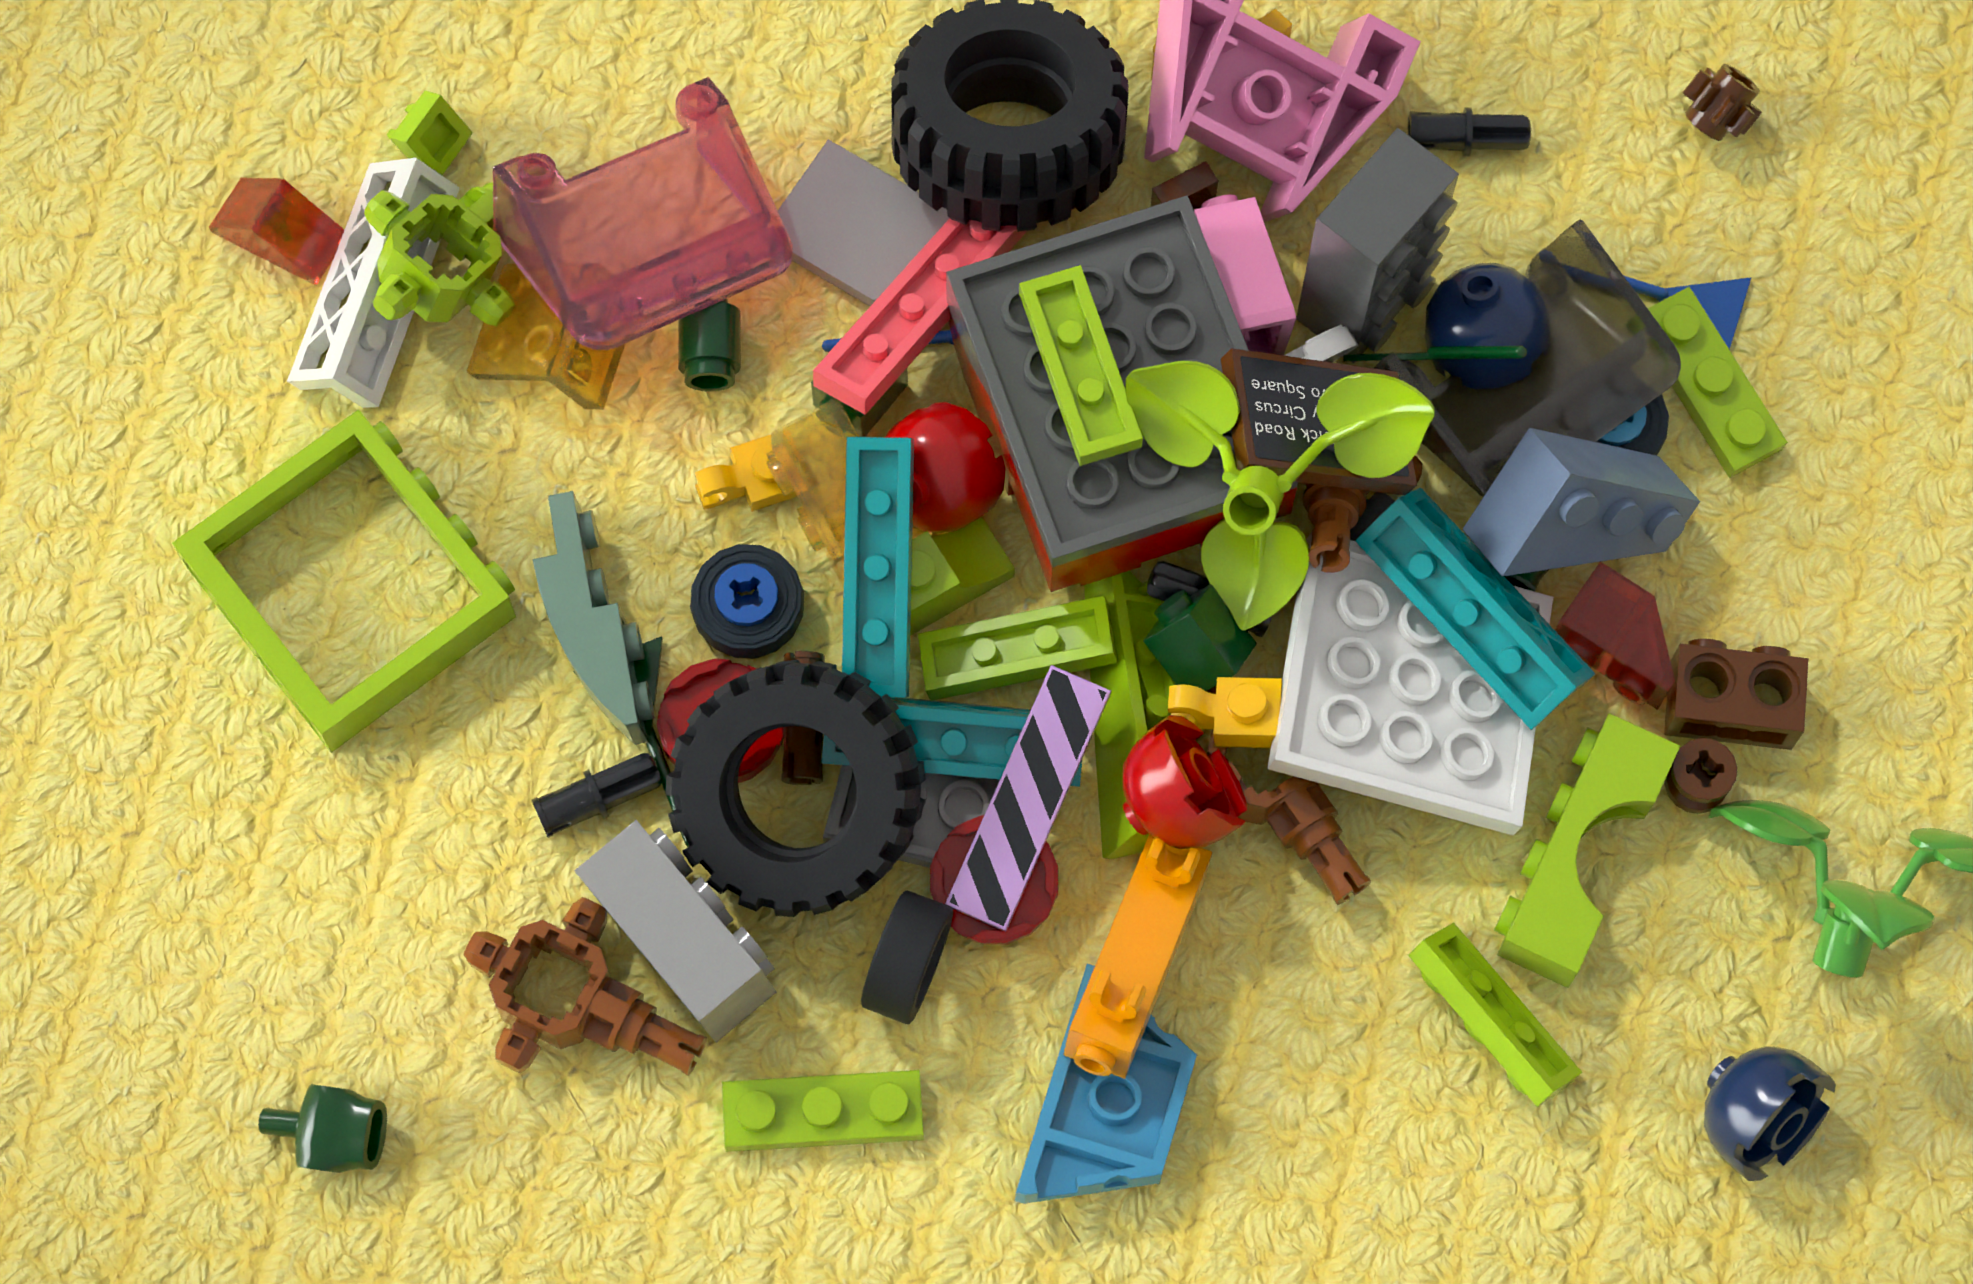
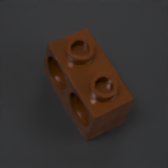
[1664,639,1809,750]

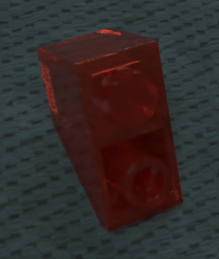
[1555,562,1675,710]

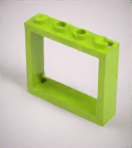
[172,409,516,753]

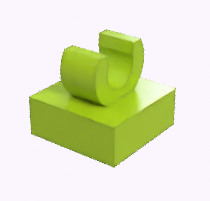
[387,90,473,175]

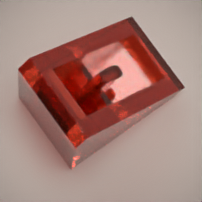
[209,178,344,285]

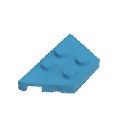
[1015,964,1197,1204]

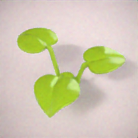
[1125,361,1435,630]

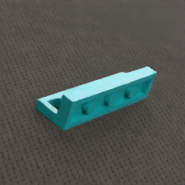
[842,437,914,698]
[1355,487,1595,730]
[822,697,1083,787]

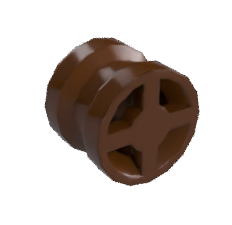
[1664,738,1738,814]

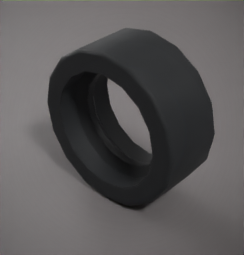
[861,890,954,1025]

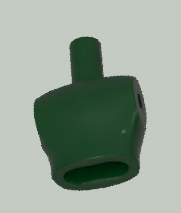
[258,1084,387,1173]

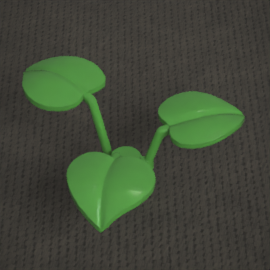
[1709,800,1973,977]

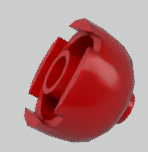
[885,402,1006,533]
[1122,715,1247,849]

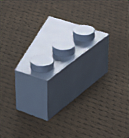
[1462,428,1700,576]

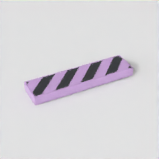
[945,665,1111,932]

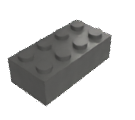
[1296,128,1459,364]

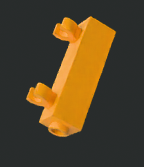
[1063,834,1213,1079]

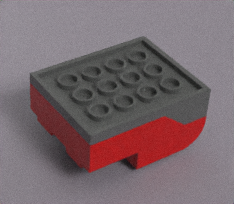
[946,195,1298,592]

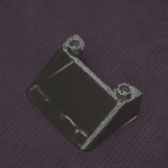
[1374,219,1681,497]

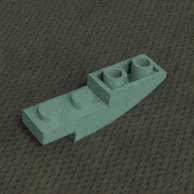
[532,491,654,745]

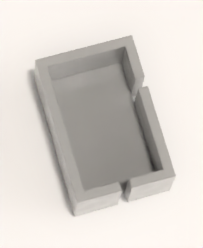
[574,820,777,1043]

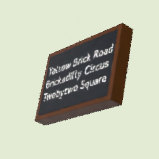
[1221,348,1417,496]

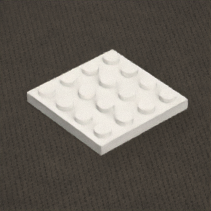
[1267,532,1553,835]

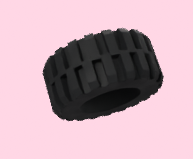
[891,0,1128,232]
[666,660,926,917]

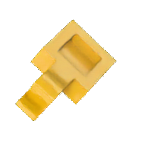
[695,428,811,512]
[1168,677,1282,748]

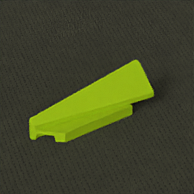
[1084,571,1176,859]

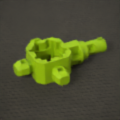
[364,156,551,326]

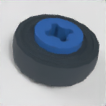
[690,544,804,658]

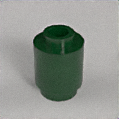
[678,294,741,391]

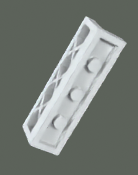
[287,158,460,408]

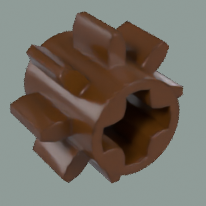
[1683,64,1762,141]

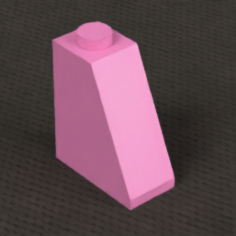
[1194,195,1296,355]

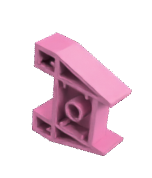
[1144,0,1421,222]

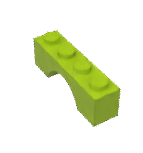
[1494,713,1680,988]

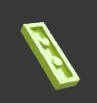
[1019,265,1143,466]
[1632,286,1788,478]
[918,595,1118,701]
[1408,923,1583,1107]
[722,1070,924,1152]

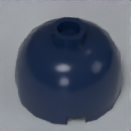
[1425,263,1551,389]
[1704,1047,1836,1181]

